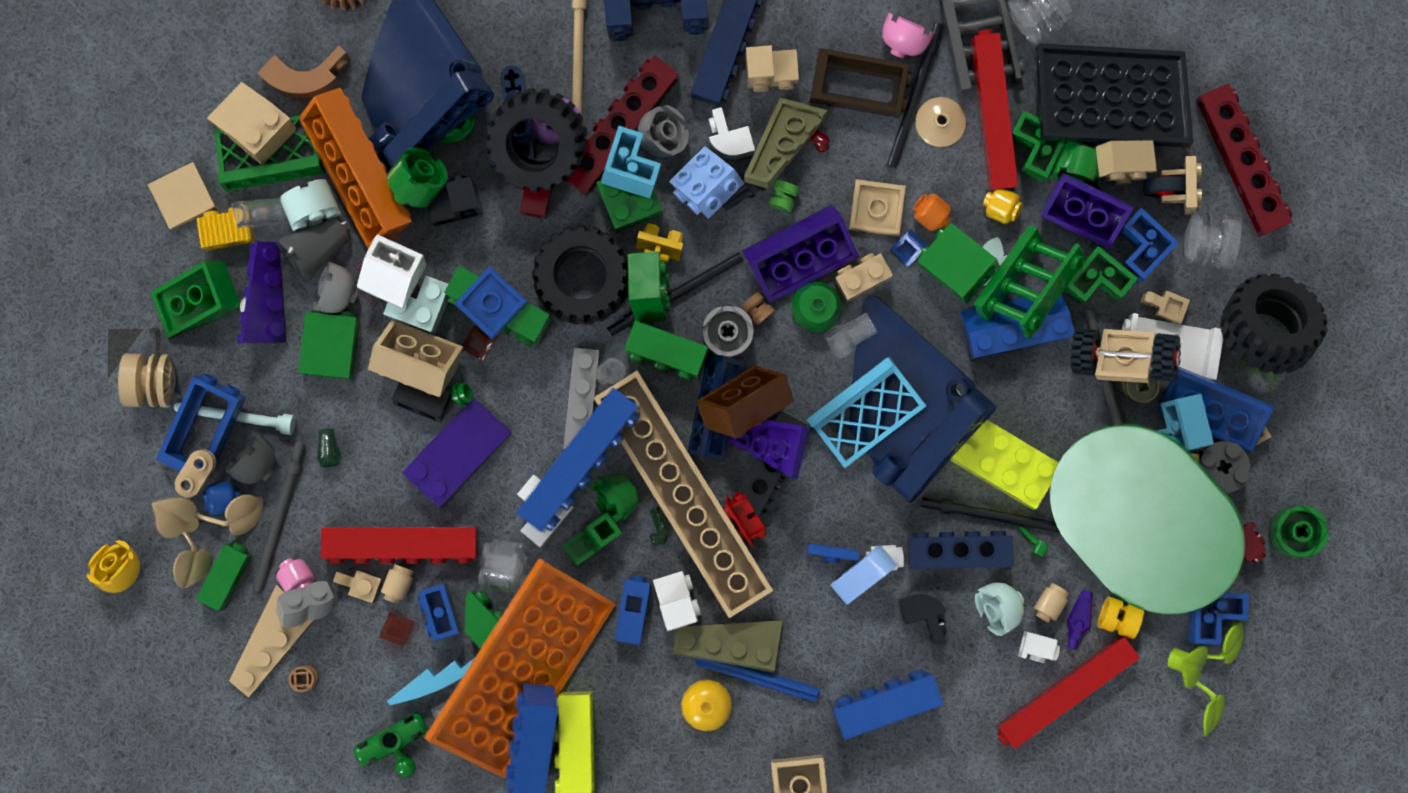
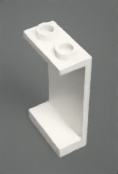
[1122,313,1223,381]

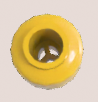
[983,188,1023,224]

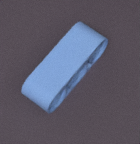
[830,545,897,605]

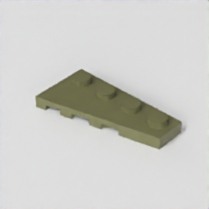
[744,98,828,189]
[672,620,783,672]

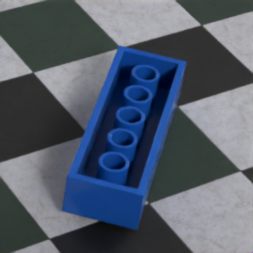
[516,387,641,533]

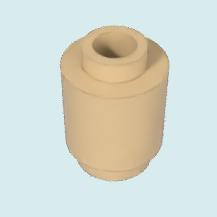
[381,564,414,604]
[1034,583,1069,623]

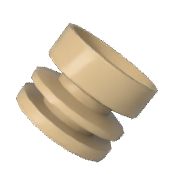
[118,353,176,408]

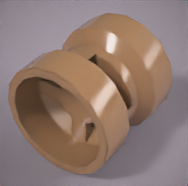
[740,292,775,327]
[288,665,319,692]

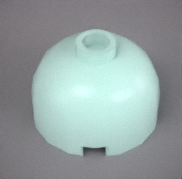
[975,583,1024,636]

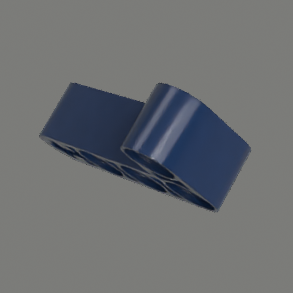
[486,65,536,168]

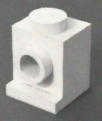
[1018,631,1060,663]

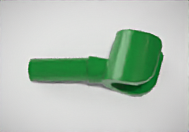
[1018,526,1048,558]

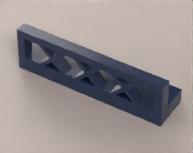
[687,355,744,462]

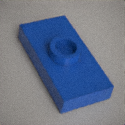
[807,543,860,563]

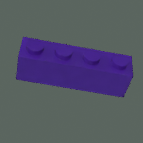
[742,205,859,303]

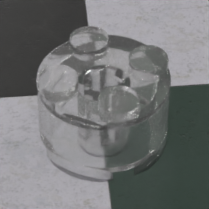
[478,539,528,595]

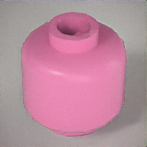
[276,558,315,592]

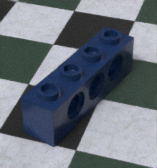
[907,531,1014,569]

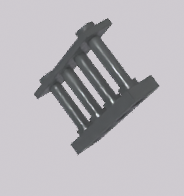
[939,0,1024,95]

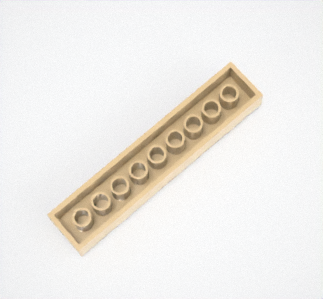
[593,371,773,618]

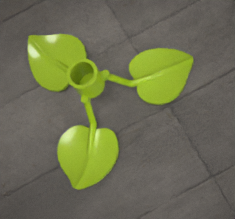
[1168,620,1244,737]

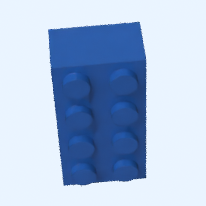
[832,669,944,740]
[505,683,558,793]

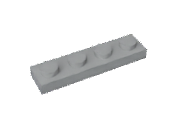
[563,348,600,449]

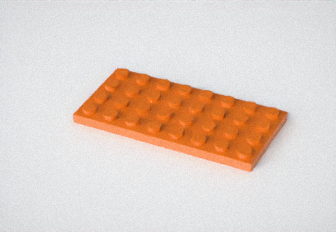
[425,558,616,779]

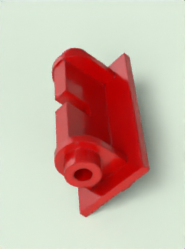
[724,492,767,547]

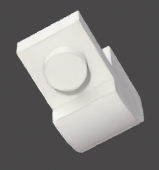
[708,107,755,160]

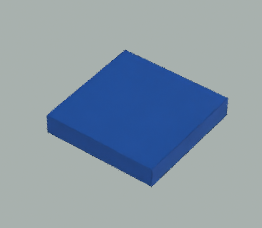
[454,266,528,339]

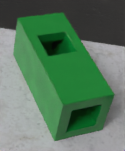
[196,542,252,611]

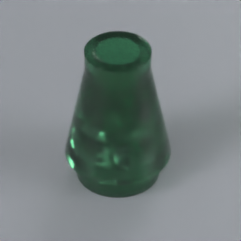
[317,429,342,468]

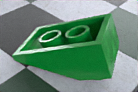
[150,261,240,339]

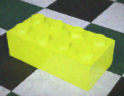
[950,420,1059,510]
[554,691,595,793]

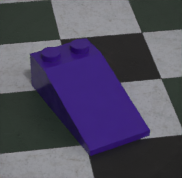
[402,398,512,508]

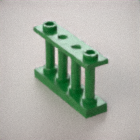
[973,225,1086,339]

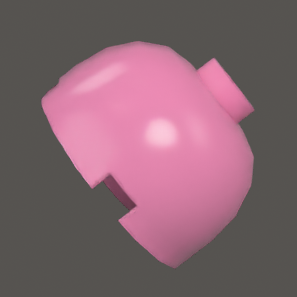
[882,13,935,59]

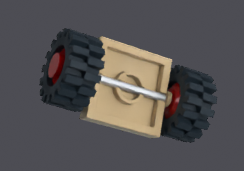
[1070,328,1181,383]

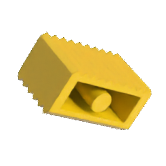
[196,206,256,251]

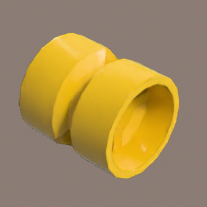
[1097,596,1144,640]

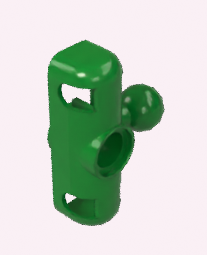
[353,713,429,778]

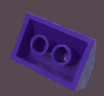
[1041,173,1134,249]

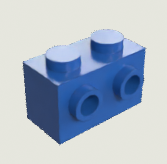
[417,583,462,641]

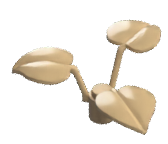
[152,495,263,589]

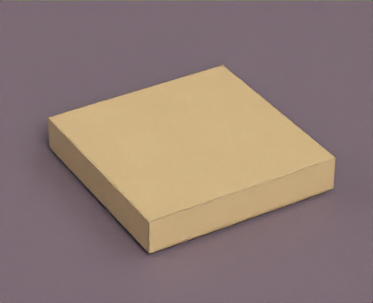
[148,162,217,230]
[849,179,906,237]

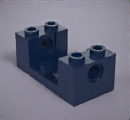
[604,0,709,41]

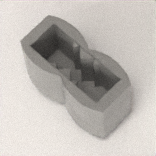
[276,581,334,628]

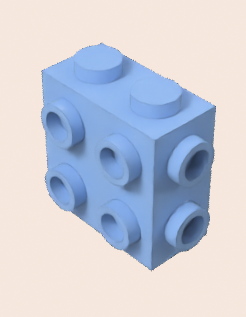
[669,146,744,219]

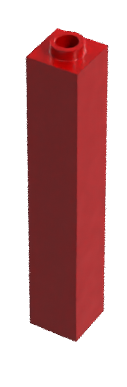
[971,29,1018,190]
[996,636,1140,749]

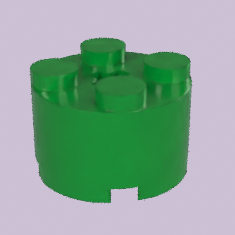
[1050,141,1103,190]
[387,147,448,207]
[1268,506,1328,558]

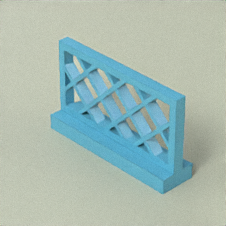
[807,357,927,468]

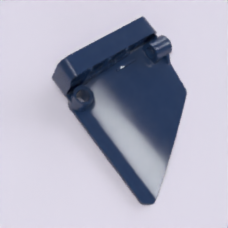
[361,0,494,168]
[849,297,997,503]

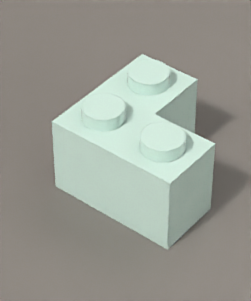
[383,276,449,335]

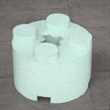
[280,179,341,232]

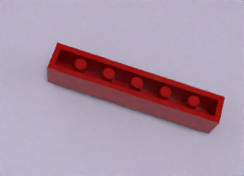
[321,527,478,564]

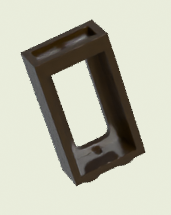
[809,48,912,118]

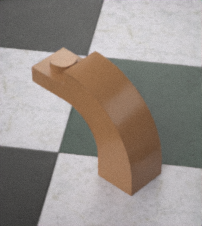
[257,46,350,98]

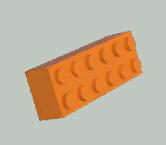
[299,87,412,250]

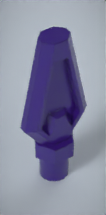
[1066,590,1093,650]

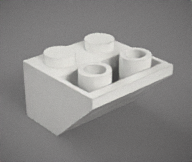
[357,235,427,309]

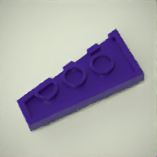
[237,241,286,344]

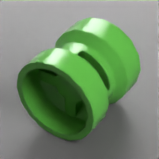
[768,180,800,213]

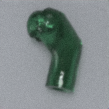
[649,507,668,547]

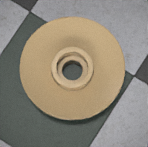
[916,97,966,147]

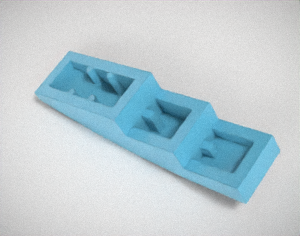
[387,658,475,705]

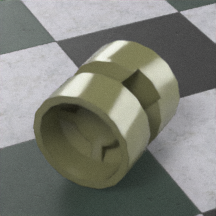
[1120,373,1160,403]

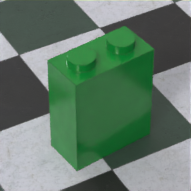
[917,223,1000,305]
[298,310,360,380]

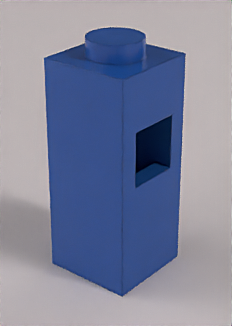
[614,575,651,645]

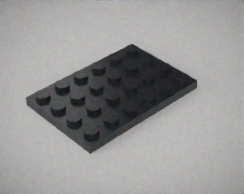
[1035,43,1194,147]

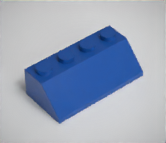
[960,294,1075,361]

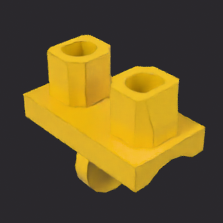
[636,223,683,263]

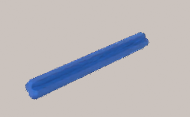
[695,658,819,702]

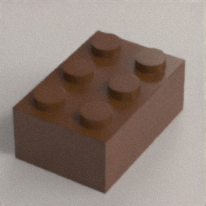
[696,365,794,438]

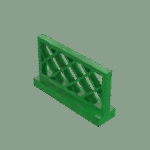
[214,115,324,192]

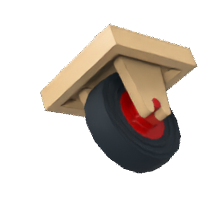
[1143,156,1202,215]

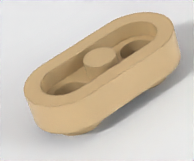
[175,449,216,498]

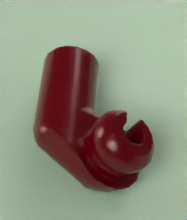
[807,130,830,152]

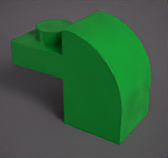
[561,512,622,567]

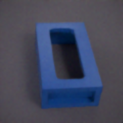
[156,373,246,478]

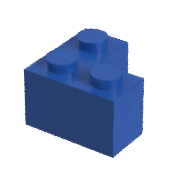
[1120,208,1179,283]
[1188,592,1249,645]

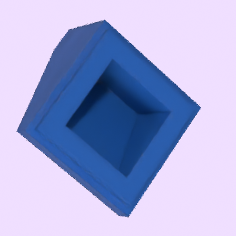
[890,229,928,267]

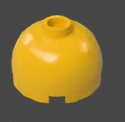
[87,540,141,593]
[681,679,732,732]

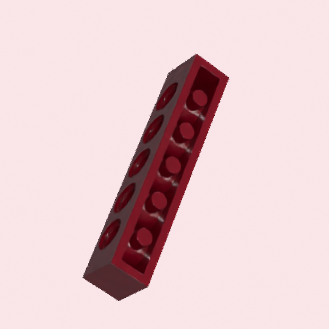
[566,55,679,197]
[1196,83,1292,238]

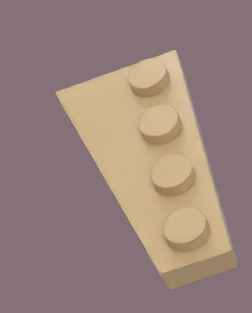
[229,585,314,698]

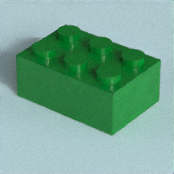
[624,321,708,382]

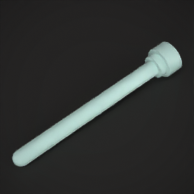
[174,402,296,435]

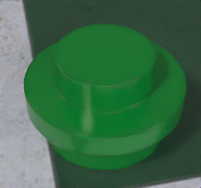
[451,382,473,407]

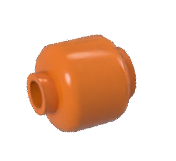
[913,193,951,231]

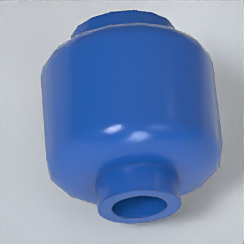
[202,481,240,516]

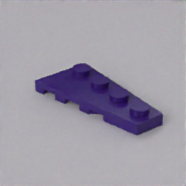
[729,420,809,479]

